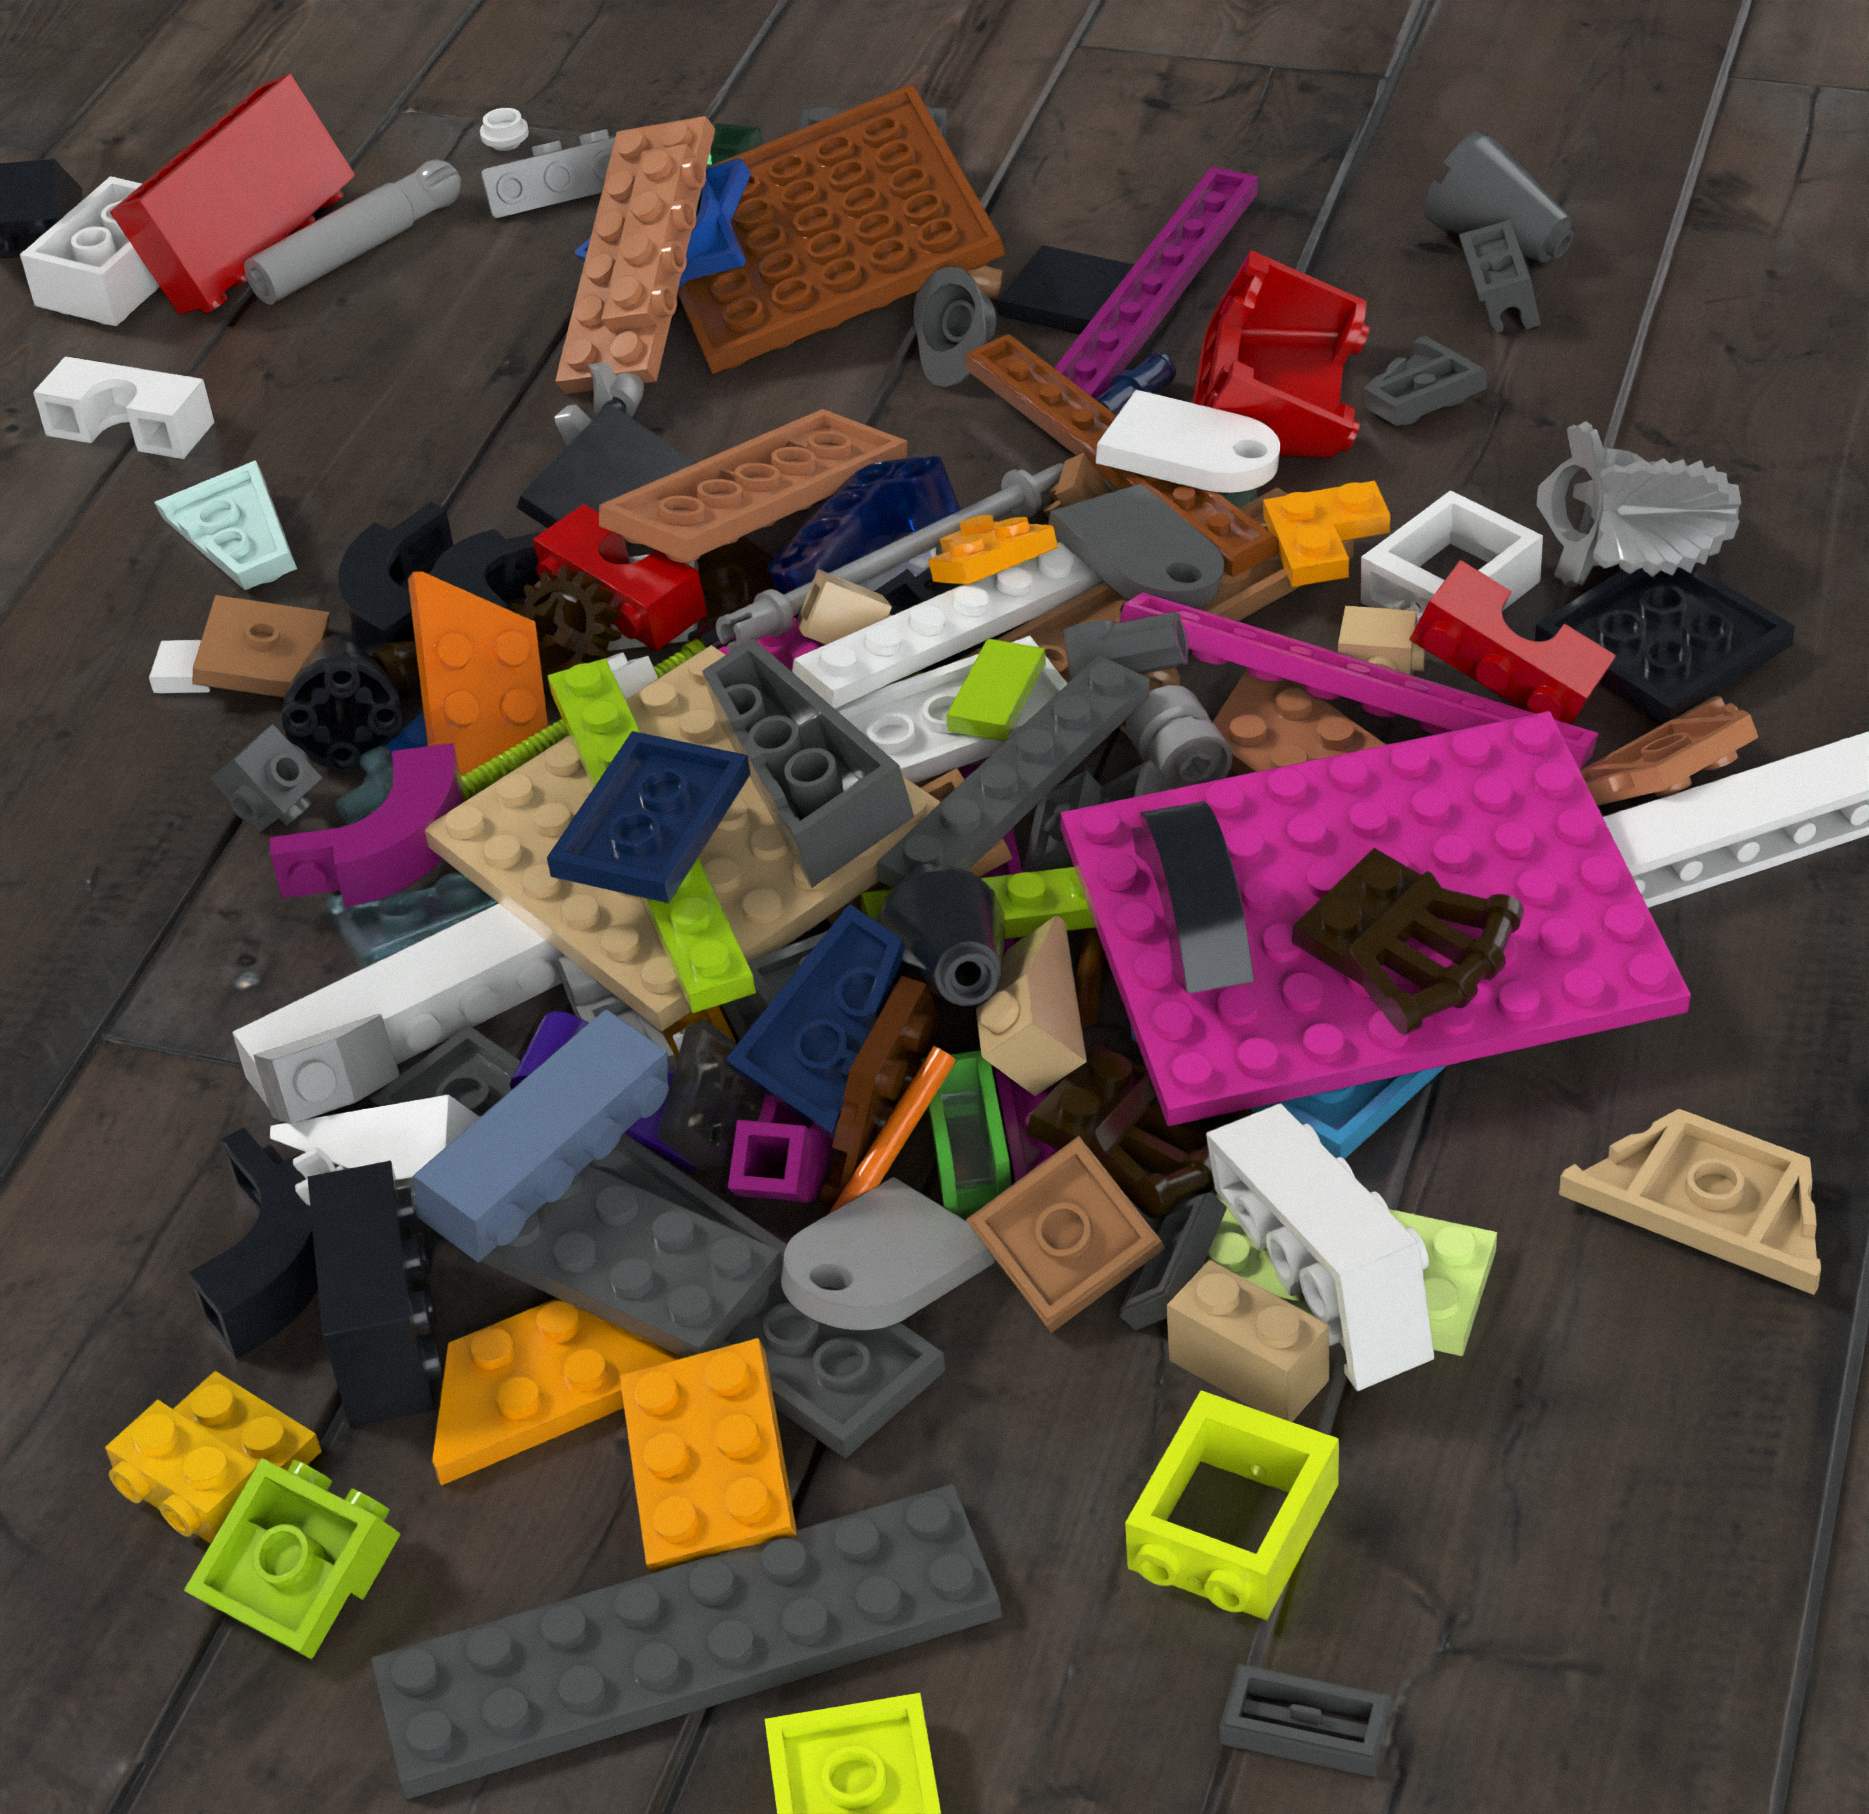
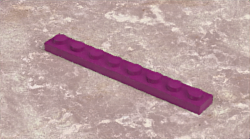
[1054,167,1258,398]

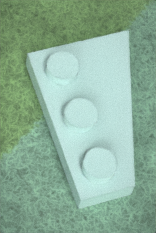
[154,460,297,590]

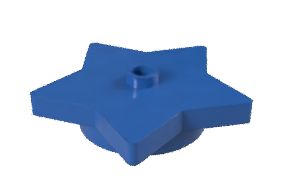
[575,158,751,289]

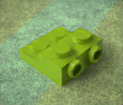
[184,1458,401,1660]

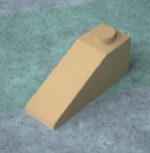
[976,915,1087,1096]

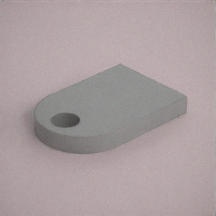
[781,1177,995,1330]

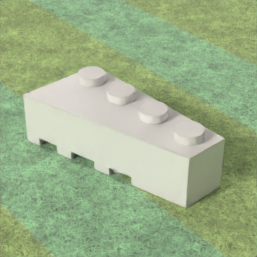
[1206,1103,1435,1392]

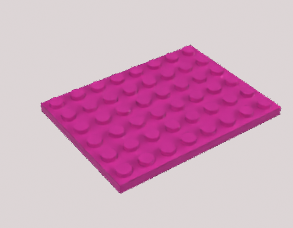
[1060,711,1691,1126]

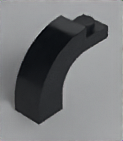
[338,502,453,656]
[431,529,543,609]
[1132,801,1254,994]
[188,1127,318,1359]

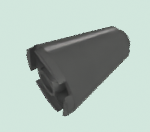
[1424,131,1574,263]

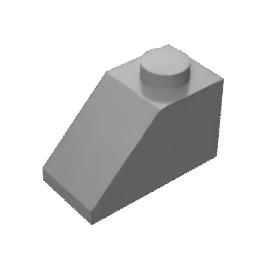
[253,1014,400,1124]

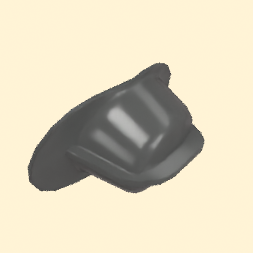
[913,266,997,388]

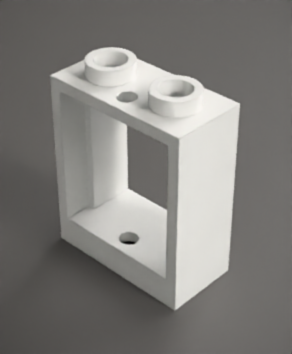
[1361,490,1543,623]

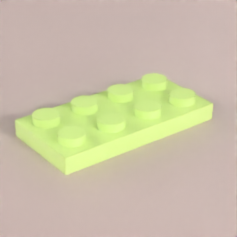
[1202,1193,1497,1356]

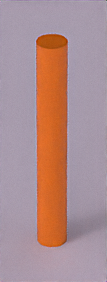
[828,1046,956,1214]

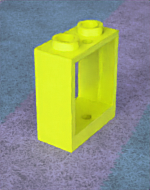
[1125,1390,1339,1621]

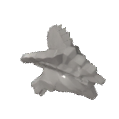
[1536,421,1741,588]

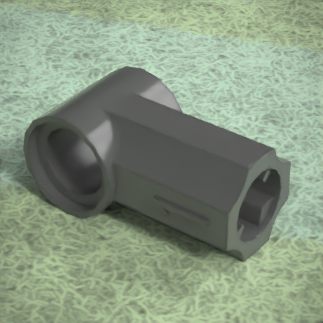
[1063,612,1189,680]

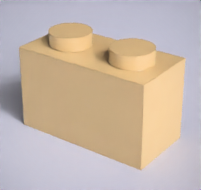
[1167,1260,1329,1422]

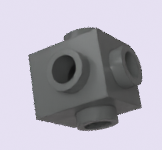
[210,724,322,832]

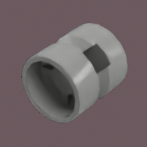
[1126,685,1233,791]

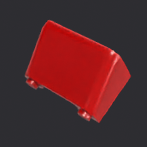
[1192,250,1370,458]

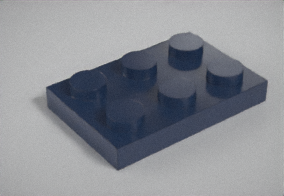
[547,731,751,903]

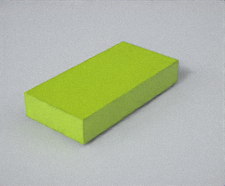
[946,638,1046,742]

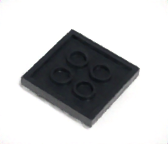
[1535,567,1795,724]

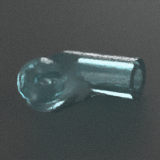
[335,746,393,825]

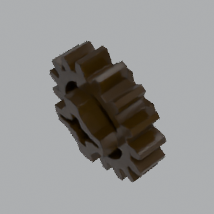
[511,567,622,694]

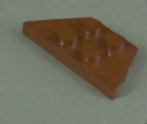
[820,976,942,1206]

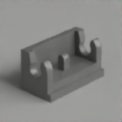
[1459,220,1541,332]

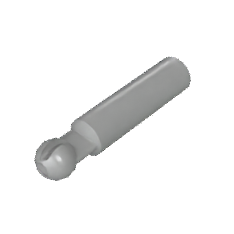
[244,159,461,305]

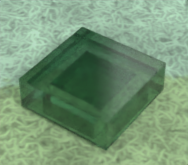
[707,123,763,165]

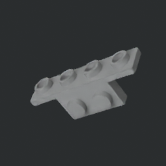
[481,129,615,218]

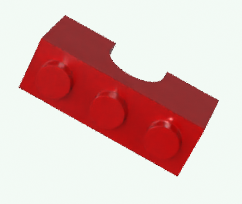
[533,504,708,652]
[1409,560,1616,725]

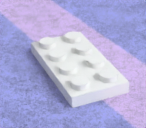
[835,636,1067,783]

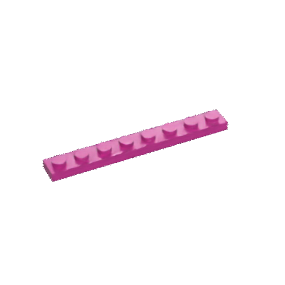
[1120,592,1599,770]

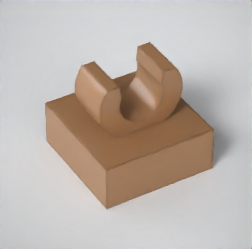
[1043,453,1112,518]

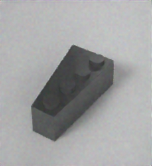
[702,638,914,888]

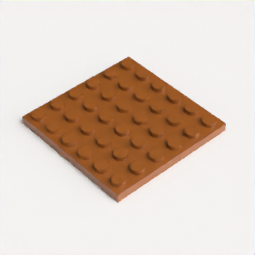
[677,84,1006,374]

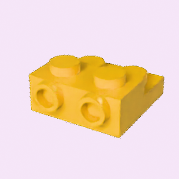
[105,1371,322,1544]

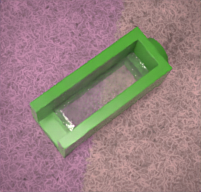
[921,1050,1012,1221]

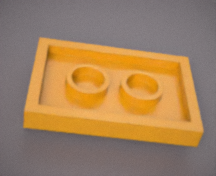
[619,1338,797,1574]

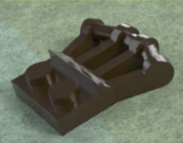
[1292,848,1525,1035]
[1026,1044,1252,1218]

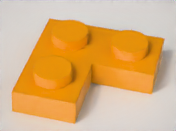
[1263,481,1390,587]
[928,515,1058,585]

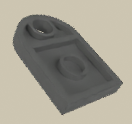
[1048,483,1224,608]

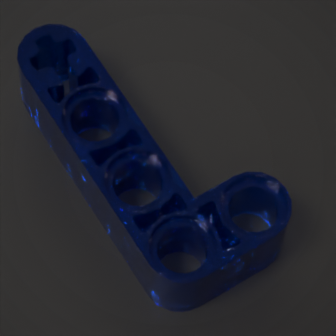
[768,456,961,619]

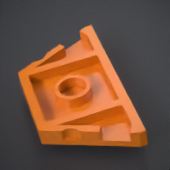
[408,572,548,776]

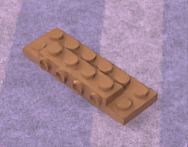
[555,116,715,394]
[599,409,907,562]

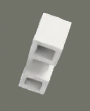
[33,356,214,459]

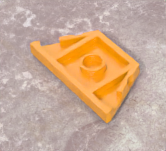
[432,1298,684,1486]

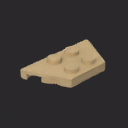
[1559,1109,1821,1295]

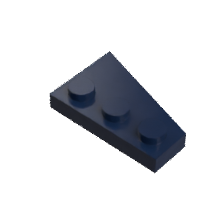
[725,904,906,1140]

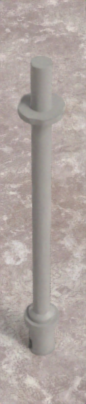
[716,463,1064,651]

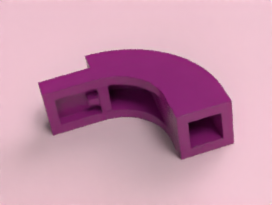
[270,743,464,908]
[728,1094,834,1203]

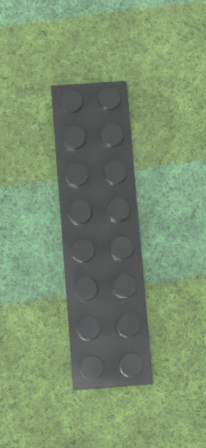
[371,1484,1002,1800]

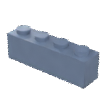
[413,1009,669,1263]

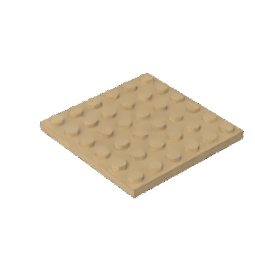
[425,645,941,1032]

